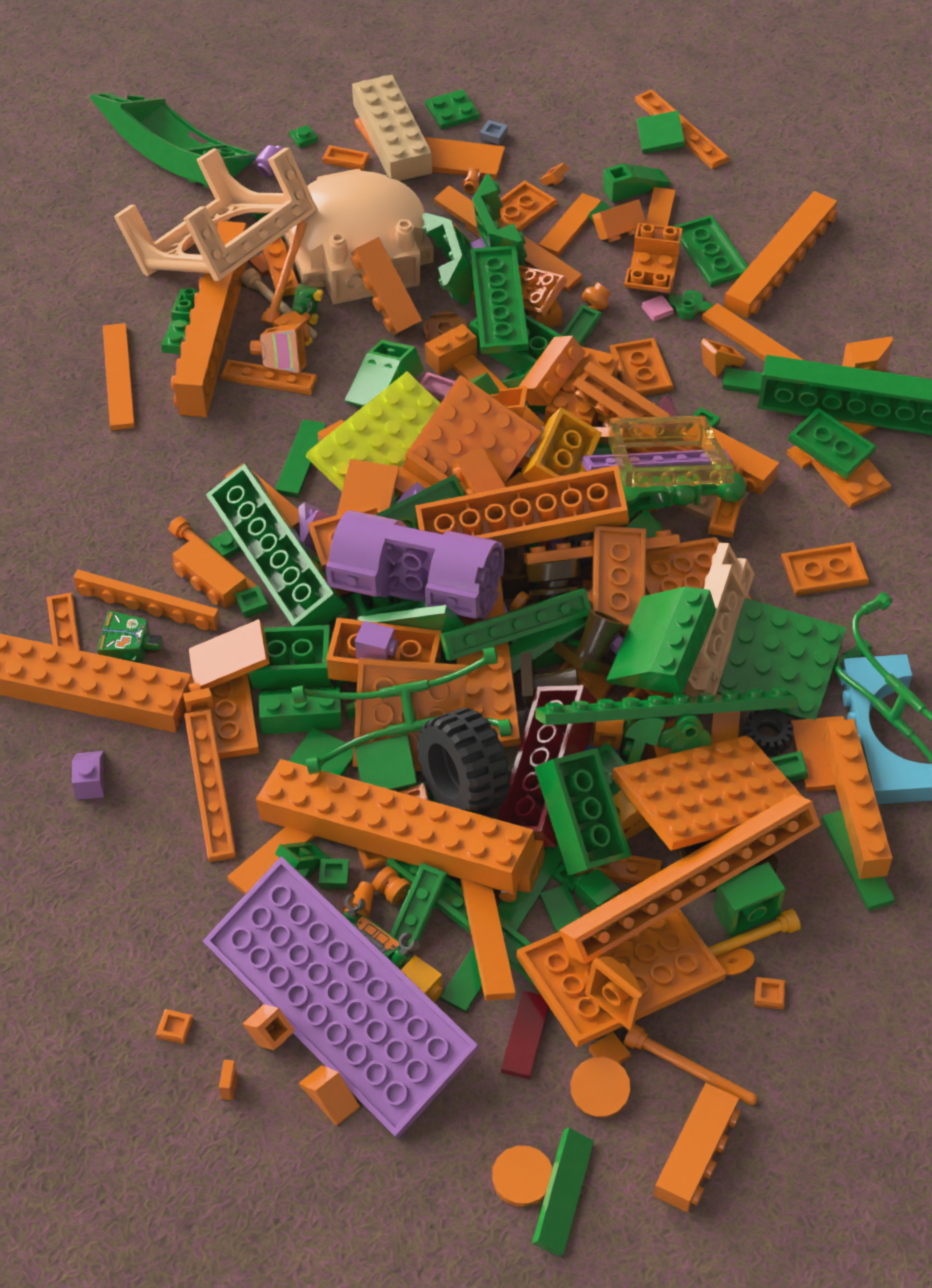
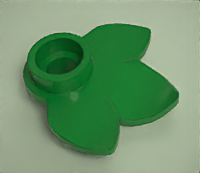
[668,290,713,320]
[658,715,711,754]

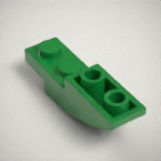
[161,288,199,354]

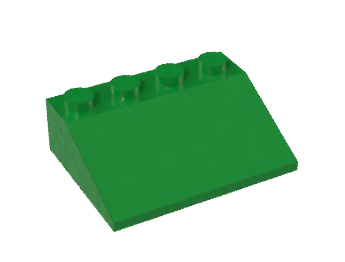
[606,587,717,695]

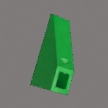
[603,163,671,203]

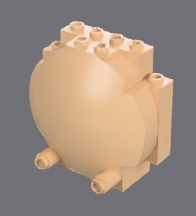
[283,169,434,305]

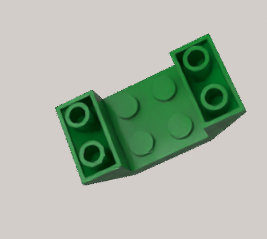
[472,174,527,267]
[422,213,474,306]

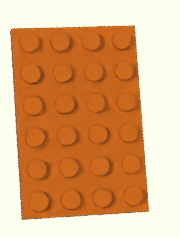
[611,735,804,851]
[516,909,727,1048]

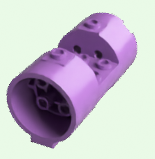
[326,510,504,619]

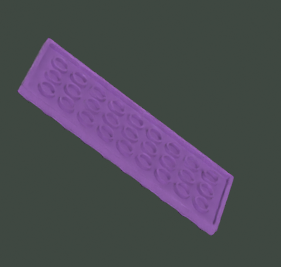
[203,856,481,1138]

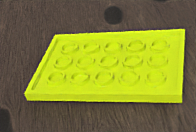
[306,372,440,499]

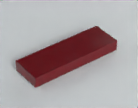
[501,991,549,1079]

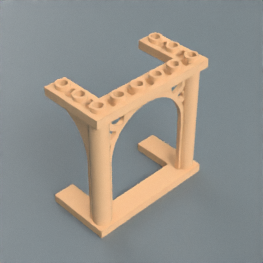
[114,148,318,281]

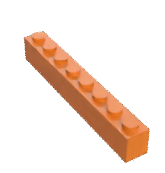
[724,191,838,319]

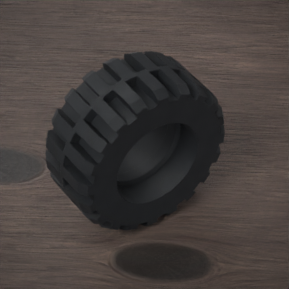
[417,708,511,814]

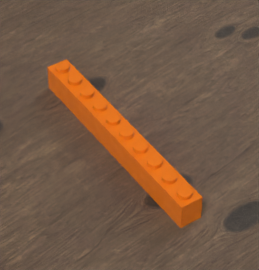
[559,794,821,964]

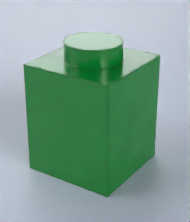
[576,867,620,911]

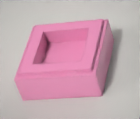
[642,295,673,322]

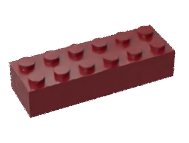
[497,685,597,847]

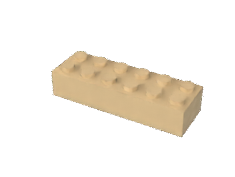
[352,75,432,181]

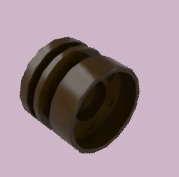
[526,558,583,605]

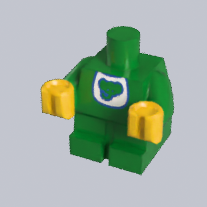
[292,283,323,325]

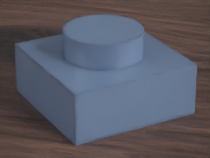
[480,120,508,145]

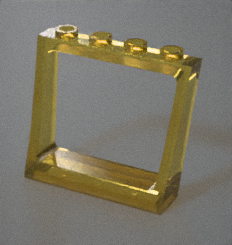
[608,416,734,488]

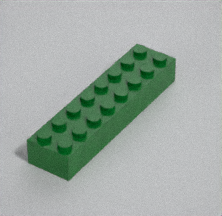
[757,355,932,435]
[206,464,347,627]

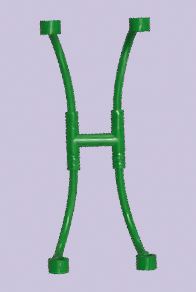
[834,592,932,763]
[292,647,512,775]

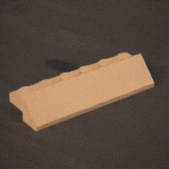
[683,543,754,697]

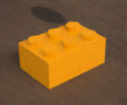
[522,407,602,482]

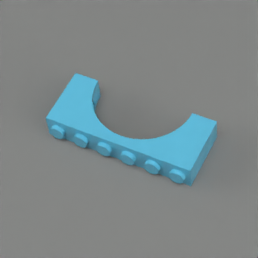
[838,654,932,804]

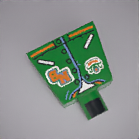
[97,611,162,663]

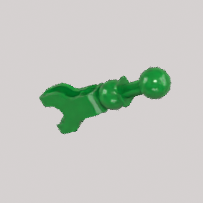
[619,470,747,519]

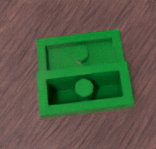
[620,717,665,765]

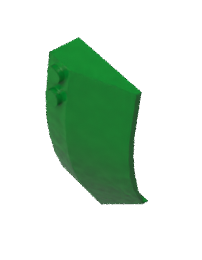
[90,93,257,188]

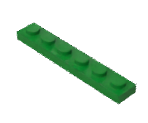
[440,589,591,661]

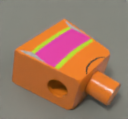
[250,323,307,373]

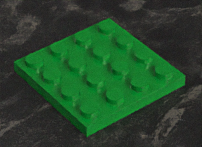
[716,598,846,720]

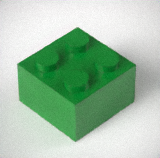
[713,862,785,938]

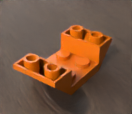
[624,223,683,294]

